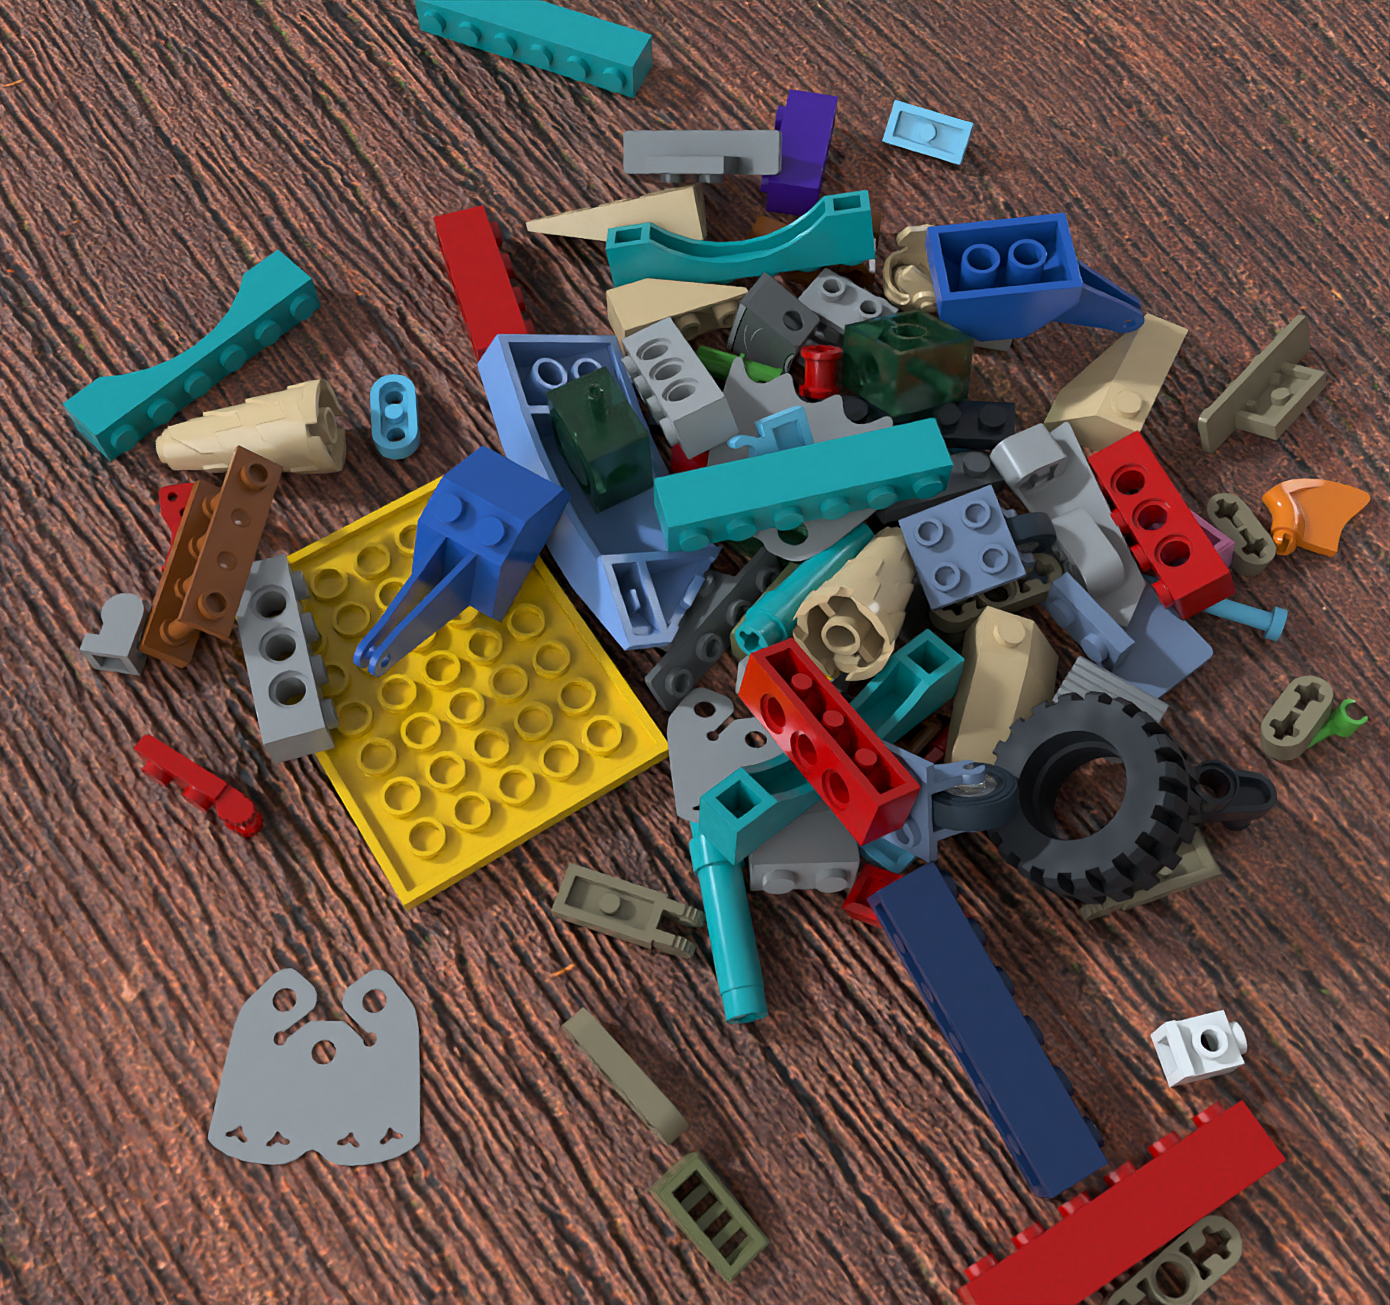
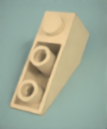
[606,278,748,357]

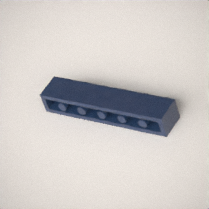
[866,861,1109,1198]

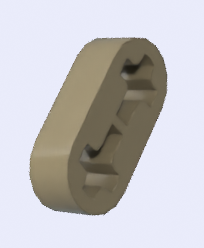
[1200,493,1276,576]
[1260,676,1333,760]

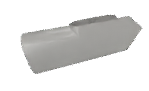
[990,422,1146,630]

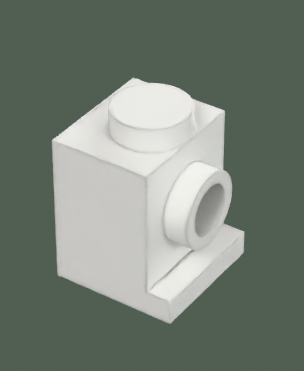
[1150,1010,1247,1088]

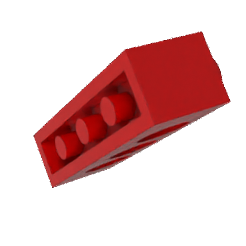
[1087,430,1236,621]
[738,638,921,846]

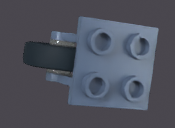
[898,485,1057,612]
[879,738,1019,863]

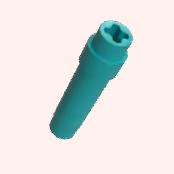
[735,522,874,656]
[688,821,769,1024]

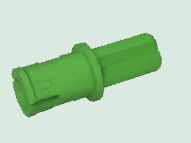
[696,346,783,384]

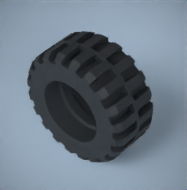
[987,691,1201,905]

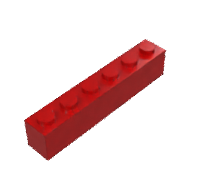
[956,1100,1286,1305]

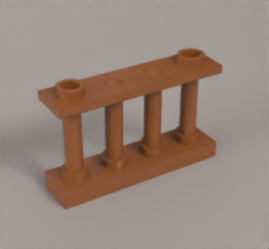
[136,445,283,668]

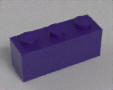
[760,89,838,216]

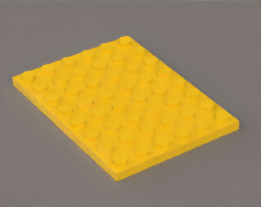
[235,475,669,912]

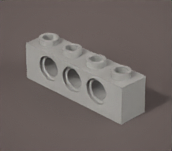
[621,316,740,460]
[236,554,339,764]

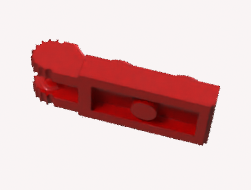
[133,734,264,839]

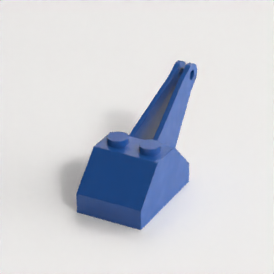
[925,213,1145,342]
[353,445,572,677]

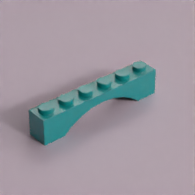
[605,190,876,288]
[63,250,321,462]
[699,629,965,866]

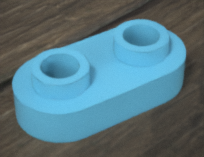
[370,374,420,459]

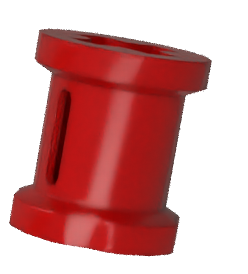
[799,345,842,399]

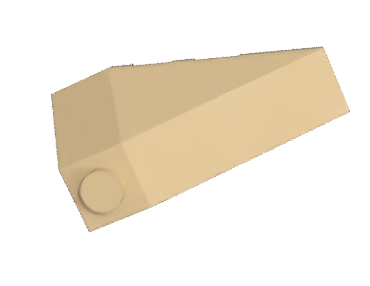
[526,183,707,241]
[1043,313,1188,452]
[943,606,1059,797]

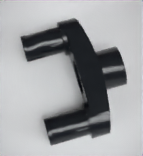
[1189,759,1277,831]

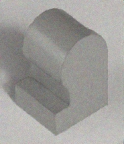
[79,593,149,676]

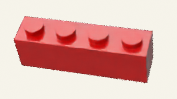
[433,205,536,363]

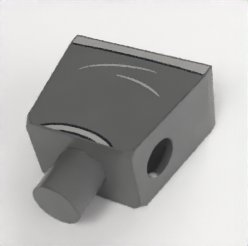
[725,272,820,375]

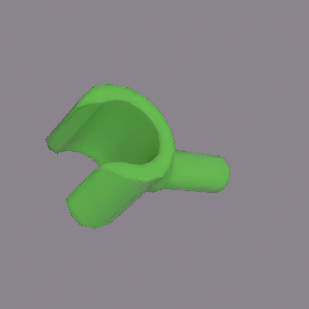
[1307,699,1368,749]

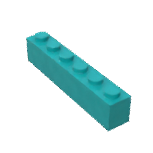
[415,0,652,98]
[654,417,953,553]

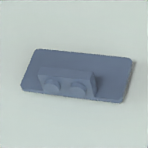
[1022,551,1213,699]

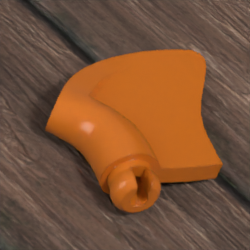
[1261,478,1371,557]

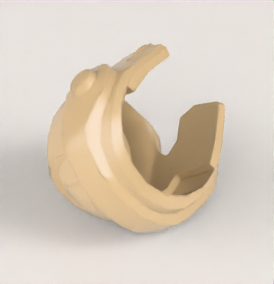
[883,224,938,314]

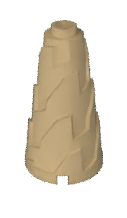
[156,379,346,475]
[792,527,917,681]

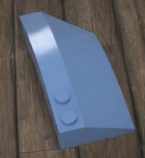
[477,334,723,651]

